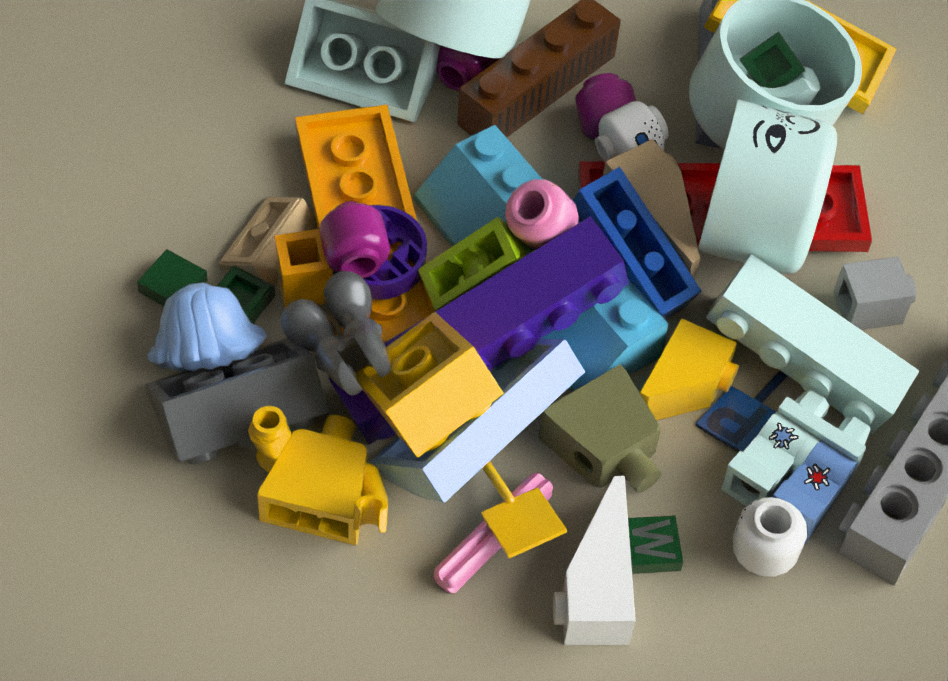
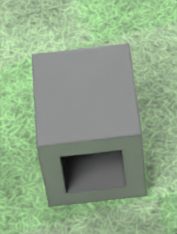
[833,256,916,330]

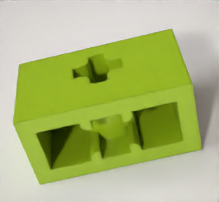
[418,217,534,311]

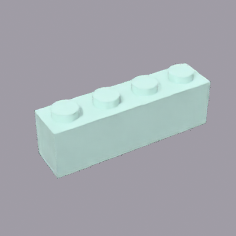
[706,254,919,434]

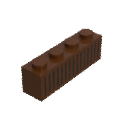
[457,0,621,138]

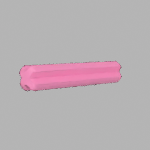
[433,473,553,594]

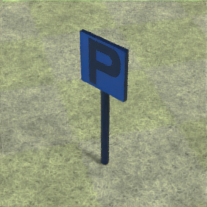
[695,370,788,452]

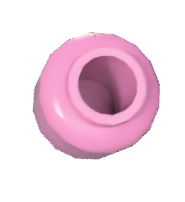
[505,179,579,250]

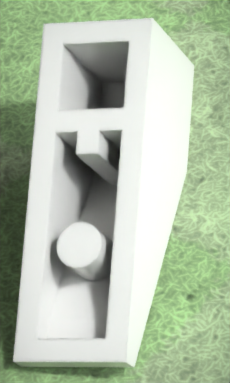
[553,476,636,645]

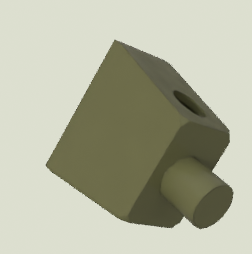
[538,364,661,493]

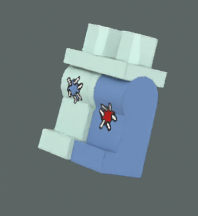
[721,389,871,545]

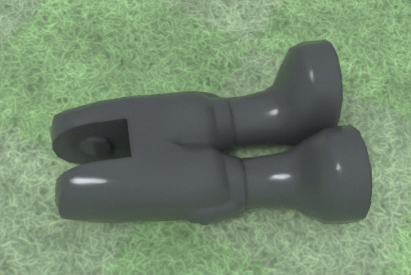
[281,271,390,395]

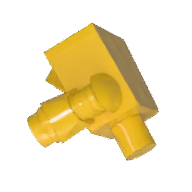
[248,406,389,546]

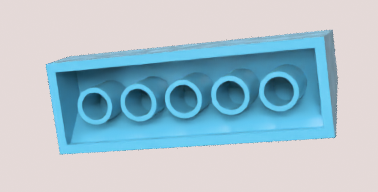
[414,125,668,392]

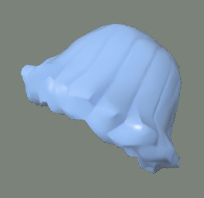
[148,282,267,372]

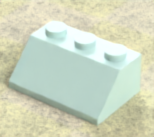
[284,0,441,122]

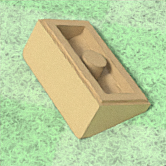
[218,197,317,286]

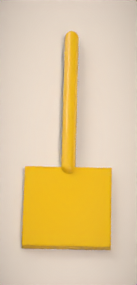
[481,461,567,559]

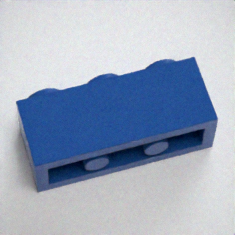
[572,167,702,320]

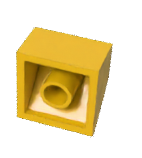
[356,312,504,458]

